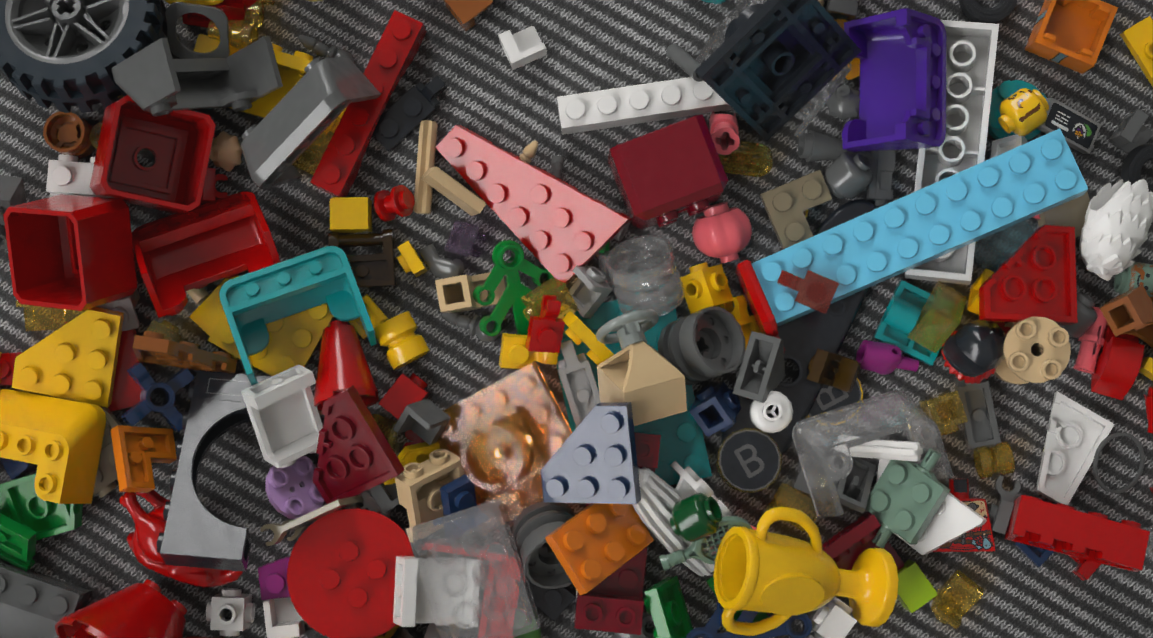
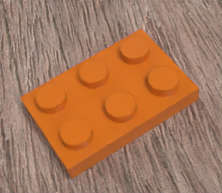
[545,503,654,595]

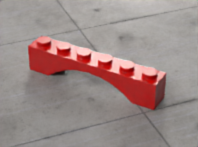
[310,10,427,197]

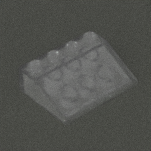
[406,498,542,638]

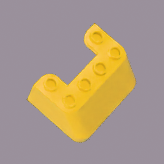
[0,389,106,504]

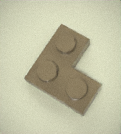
[760,170,832,250]

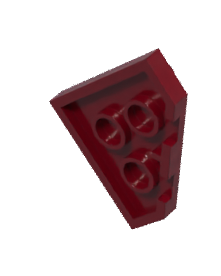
[312,385,405,504]

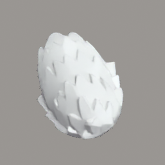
[1079,179,1153,281]

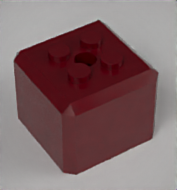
[608,114,728,230]

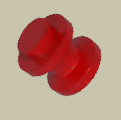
[374,185,415,222]

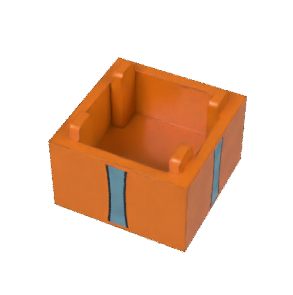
[1025,0,1118,74]

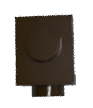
[807,348,861,393]

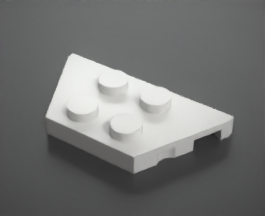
[876,459,987,555]

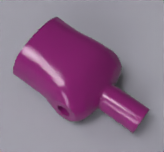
[856,340,919,375]

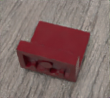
[822,512,904,571]

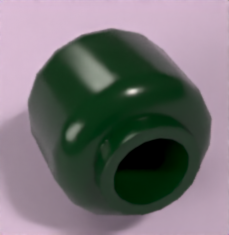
[670,493,722,542]

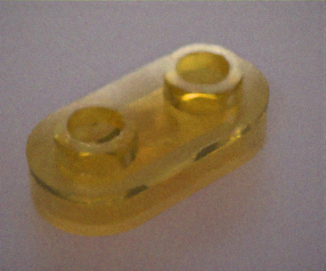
[718,141,773,177]

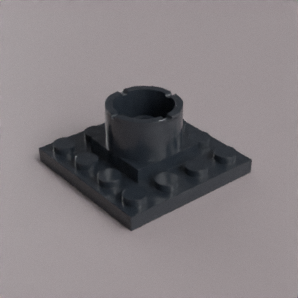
[695,0,861,141]

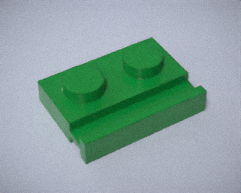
[0,511,37,572]

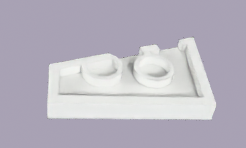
[1035,391,1114,505]

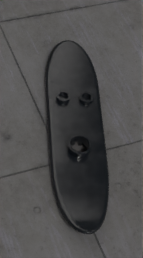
[720,199,877,488]

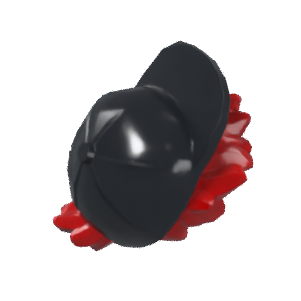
[941,319,1011,384]

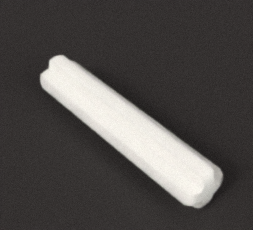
[833,437,923,462]

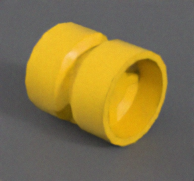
[374,311,430,370]

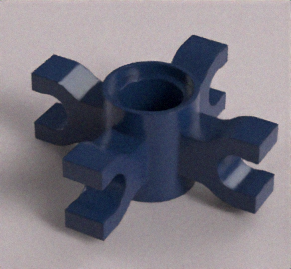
[121,362,195,432]

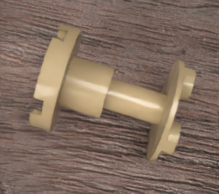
[994,317,1071,384]

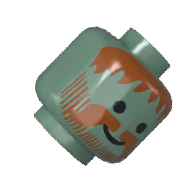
[1114,262,1153,303]

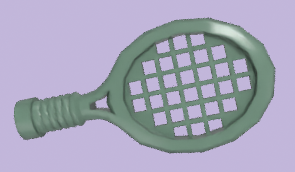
[659,516,753,571]

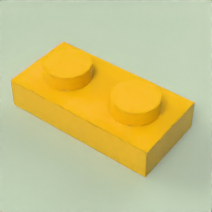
[562,311,614,365]

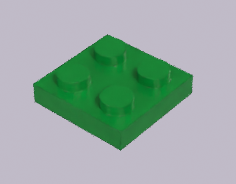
[644,575,693,638]

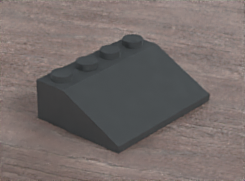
[0,559,91,638]

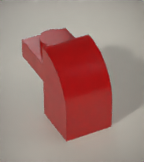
[1091,323,1144,400]

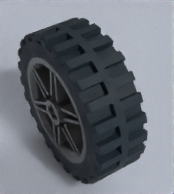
[0,0,168,113]

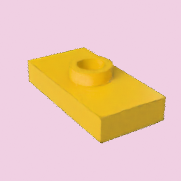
[1120,16,1153,87]

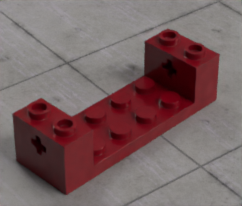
[574,432,661,635]

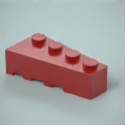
[1005,495,1150,572]

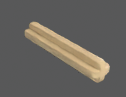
[413,120,438,214]

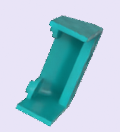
[219,246,377,386]

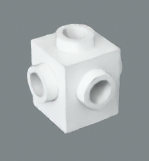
[206,588,255,636]

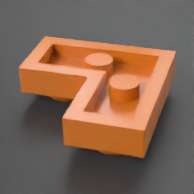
[110,425,177,493]

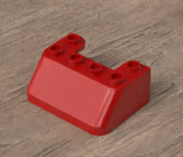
[132,192,281,318]

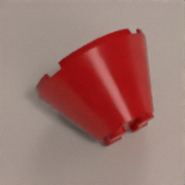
[55,579,187,638]

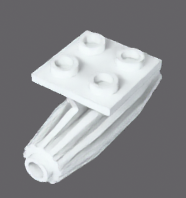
[632,461,735,577]

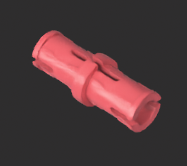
[1073,307,1107,374]

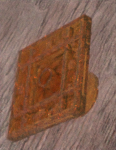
[437,361,573,534]

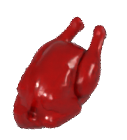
[119,489,243,587]

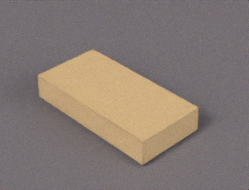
[421,166,486,216]

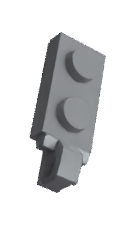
[557,340,602,428]

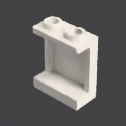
[241,364,323,468]

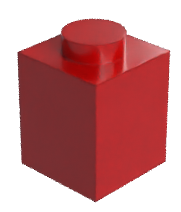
[378,373,430,420]

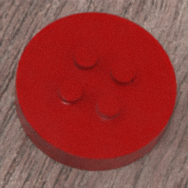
[287,508,417,638]

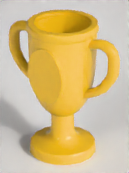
[713,506,899,636]

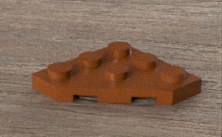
[133,331,237,373]

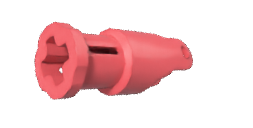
[709,111,740,155]

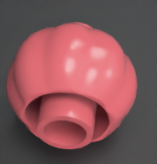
[692,202,752,263]

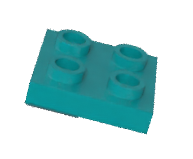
[872,280,960,366]

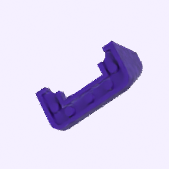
[842,8,947,152]

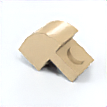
[435,272,507,313]

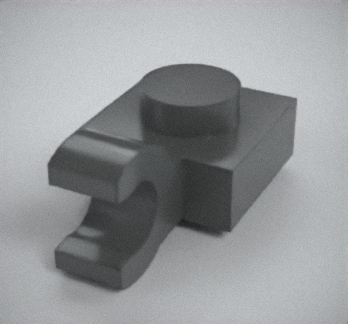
[988,475,1021,534]

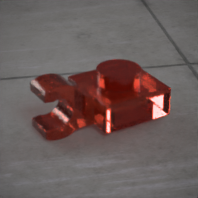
[777,270,839,315]

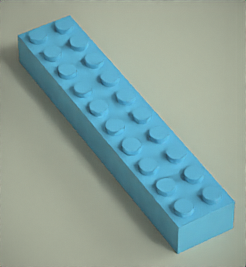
[751,128,1088,326]

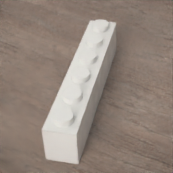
[557,77,733,135]

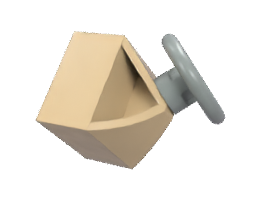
[596,309,687,426]

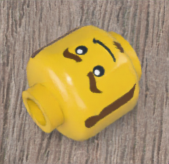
[998,88,1049,136]

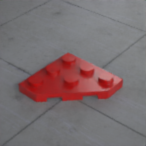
[979,225,1078,325]

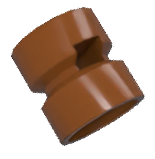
[43,111,98,159]

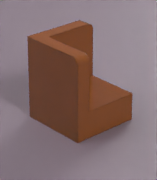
[445,0,493,31]

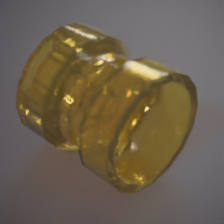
[973,442,1015,479]

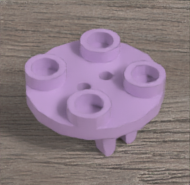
[265,456,325,519]

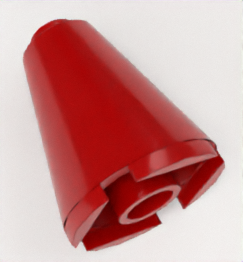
[313,320,379,411]

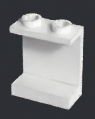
[393,556,485,627]

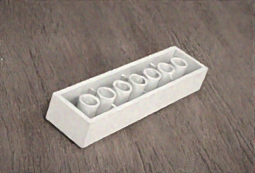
[905,20,999,285]

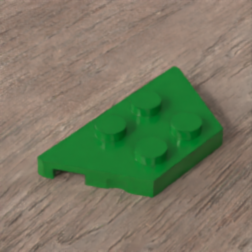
[0,472,83,540]

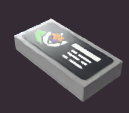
[1037,98,1101,154]

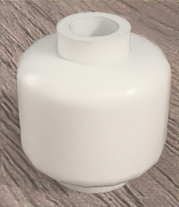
[749,391,793,433]

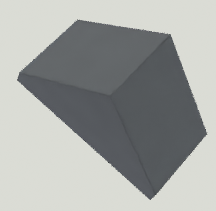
[733,331,785,403]
[831,456,876,513]

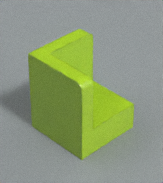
[897,560,937,613]

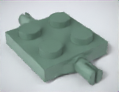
[866,448,950,548]

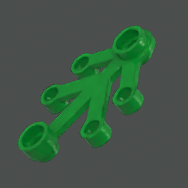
[473,240,554,362]

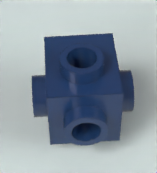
[689,382,742,437]

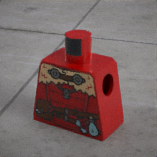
[933,479,995,552]

